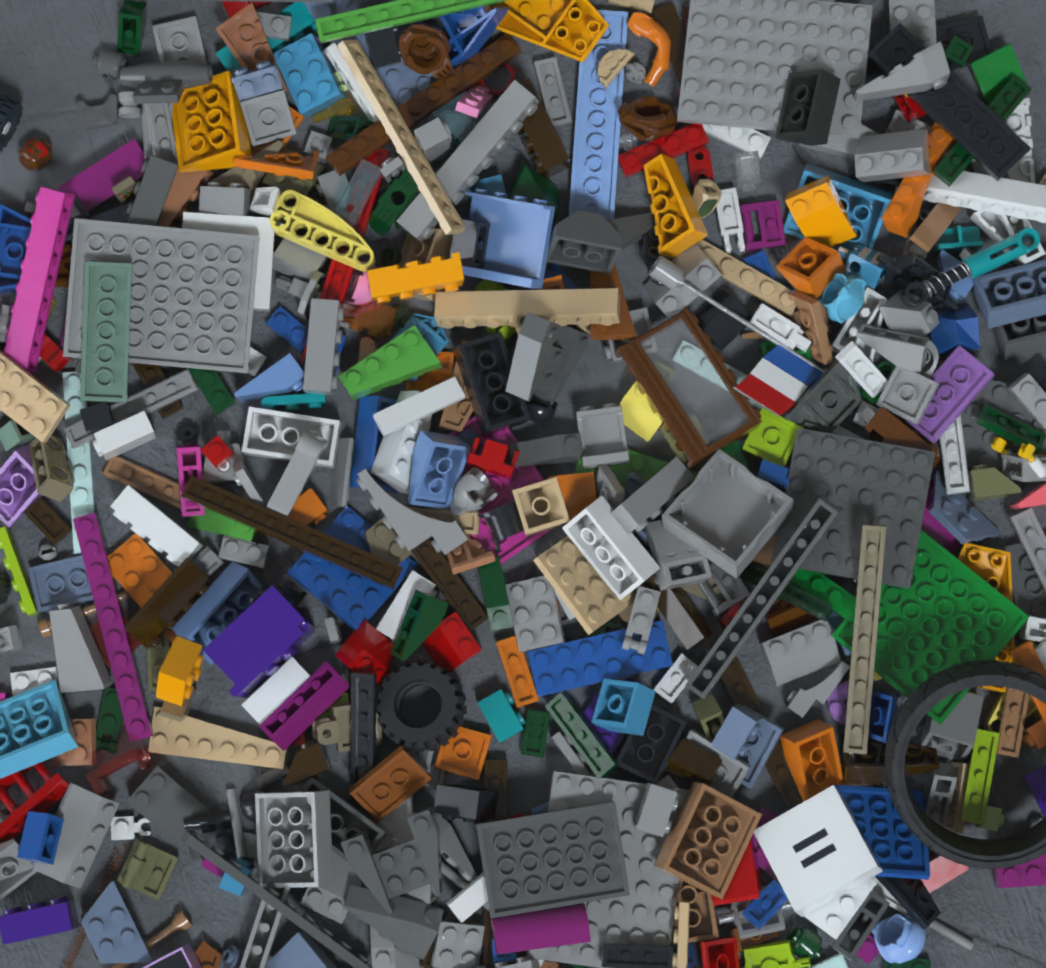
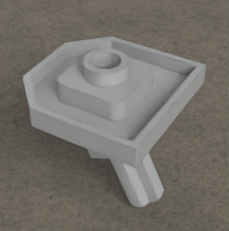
[275,271,326,320]

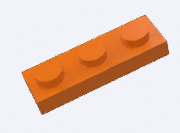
[496,636,539,708]

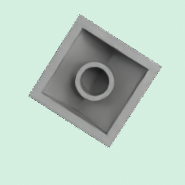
[272,232,327,283]

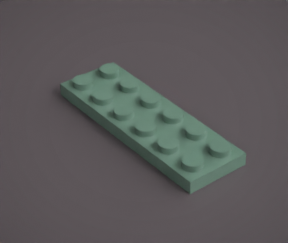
[80,261,133,402]

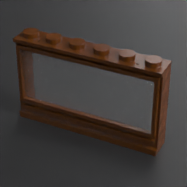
[615,308,762,469]

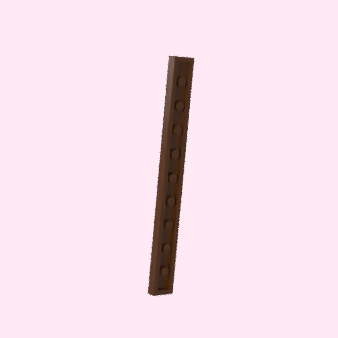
[326,34,521,176]

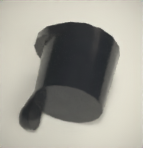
[478,501,524,553]

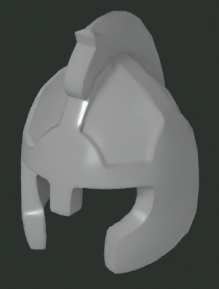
[449,467,498,517]

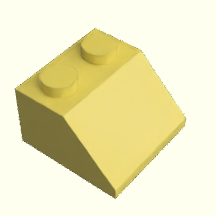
[618,380,664,442]

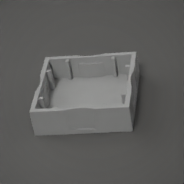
[662,449,793,579]

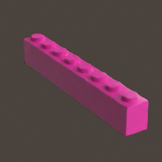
[2,187,75,373]

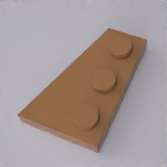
[787,289,833,365]

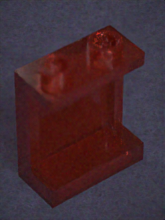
[86,747,153,795]

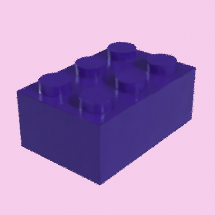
[0,896,79,945]

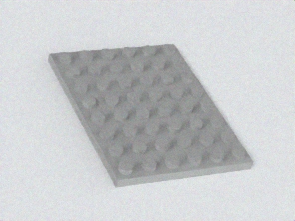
[677,0,873,139]
[63,218,260,373]
[527,771,690,968]

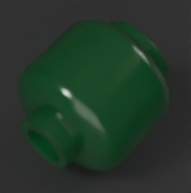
[788,926,823,960]

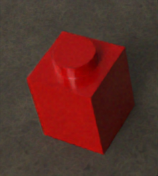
[200,435,235,470]

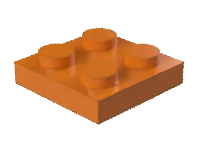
[435,727,492,781]

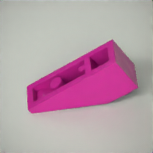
[176,444,205,517]

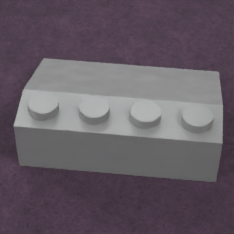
[255,790,333,888]

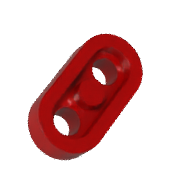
[687,146,714,188]

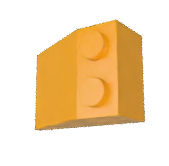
[785,175,857,248]

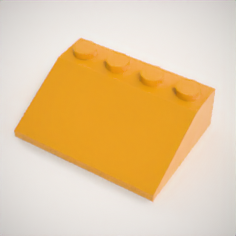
[172,70,252,173]

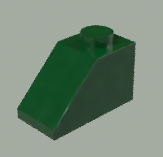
[117,0,147,55]

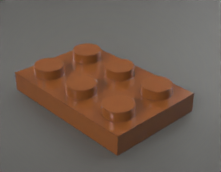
[348,745,432,822]

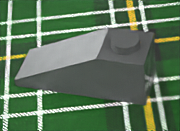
[508,433,583,467]
[832,891,890,961]

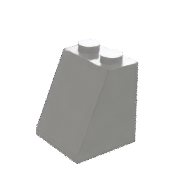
[919,691,984,763]

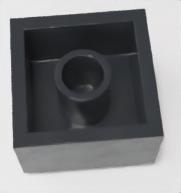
[434,784,498,823]

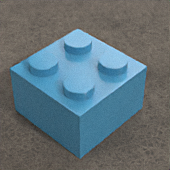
[591,679,656,736]

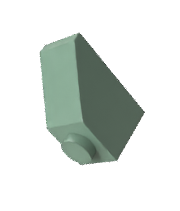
[0,420,55,452]

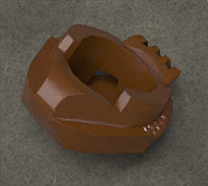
[399,22,453,79]
[617,96,678,141]

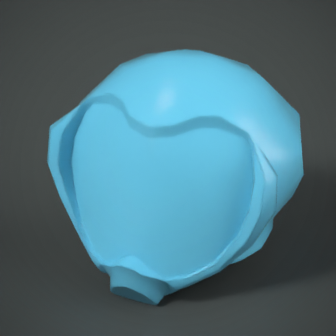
[819,273,867,324]

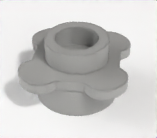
[624,62,646,85]

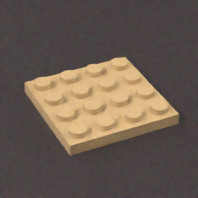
[533,536,643,635]

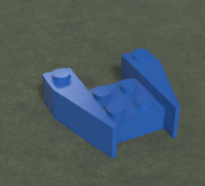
[439,5,509,69]
[0,204,32,294]

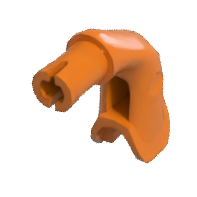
[627,12,671,87]

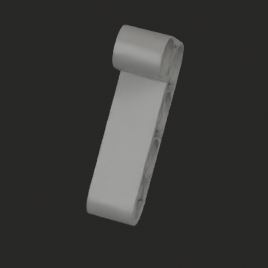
[266,430,327,517]

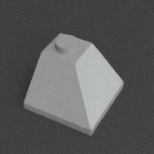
[879,289,940,336]

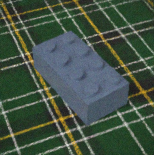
[974,259,1046,329]

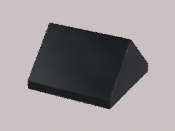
[695,289,752,351]

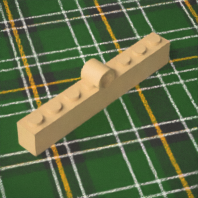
[434,288,621,335]

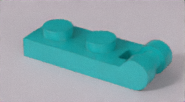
[261,393,327,411]

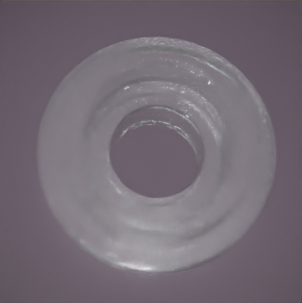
[619,128,637,151]

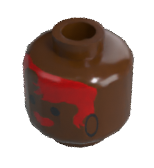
[18,138,52,172]

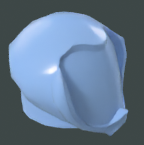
[872,914,926,964]

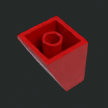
[712,836,763,906]

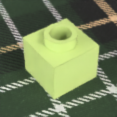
[976,806,1004,832]

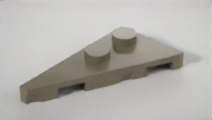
[207,140,285,200]

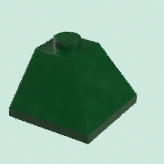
[508,165,561,227]

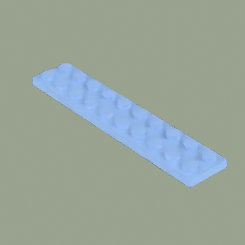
[569,10,628,220]

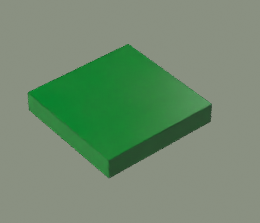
[969,43,1027,104]

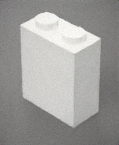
[92,411,156,461]

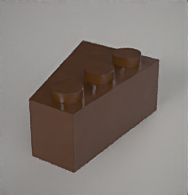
[865,407,941,468]

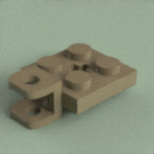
[312,699,383,752]

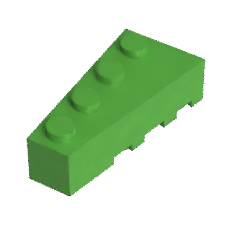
[338,325,442,400]

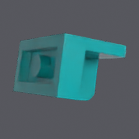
[934,225,984,253]

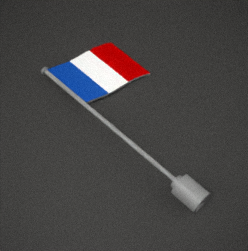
[648,255,827,417]

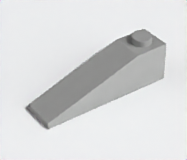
[854,42,950,102]
[433,809,478,883]
[370,926,420,968]

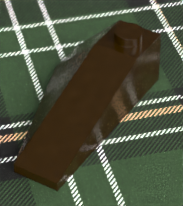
[841,734,940,786]

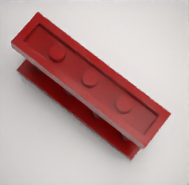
[0,762,70,844]

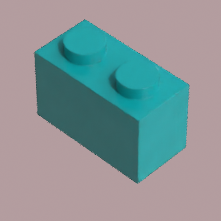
[477,689,525,743]

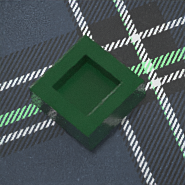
[945,36,974,68]

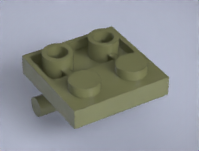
[117,838,179,901]

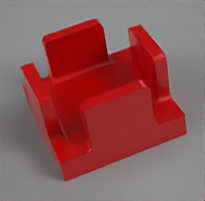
[467,437,520,480]

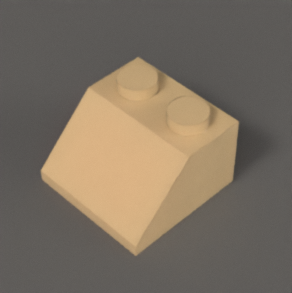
[512,477,570,536]

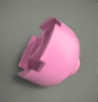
[345,260,378,306]

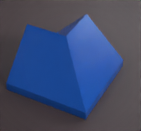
[930,307,980,355]

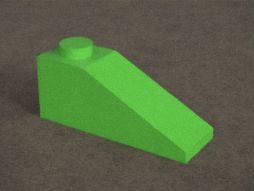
[187,508,257,542]

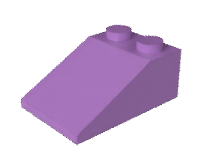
[0,444,43,528]

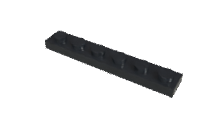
[351,670,376,805]

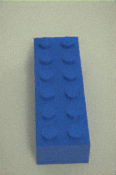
[527,620,673,697]

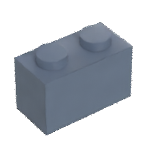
[711,703,762,760]

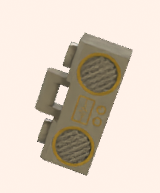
[28,435,75,502]

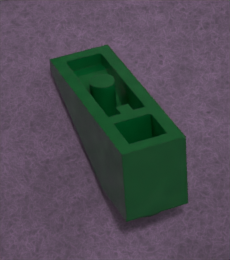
[478,555,514,631]
[390,589,449,661]

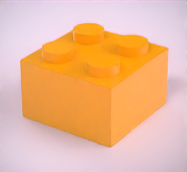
[156,636,204,707]

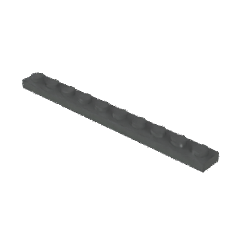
[180,831,370,968]

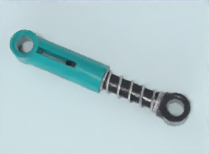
[901,228,1040,308]

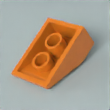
[780,719,844,802]

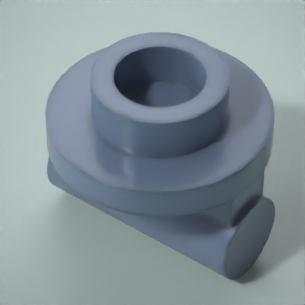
[222,945,246,968]

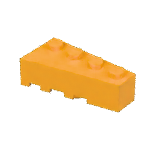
[643,153,708,259]
[367,252,464,304]

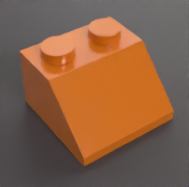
[776,237,846,299]

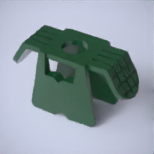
[369,169,419,235]

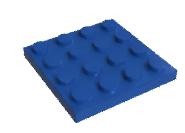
[287,506,417,631]
[834,785,930,880]

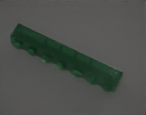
[739,563,833,622]

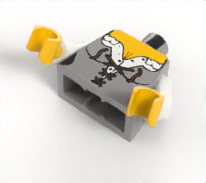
[991,436,1046,482]

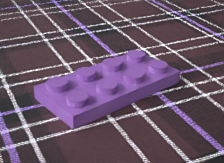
[902,345,995,444]

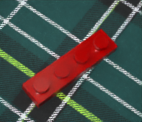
[618,123,709,178]

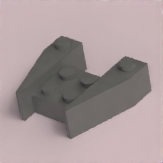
[505,312,589,406]
[341,806,442,914]

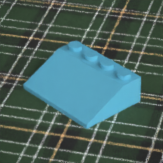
[0,679,78,779]

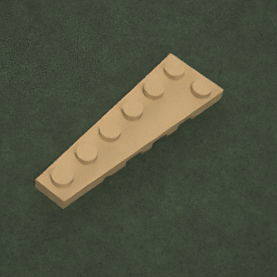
[148,707,288,769]

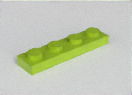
[0,526,40,616]
[960,729,1000,825]

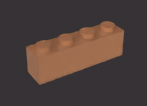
[158,167,215,228]

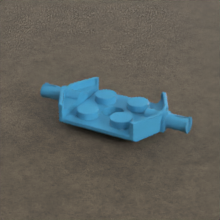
[386,314,449,388]

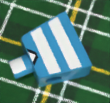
[838,244,892,289]

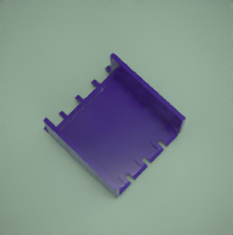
[203,585,315,698]

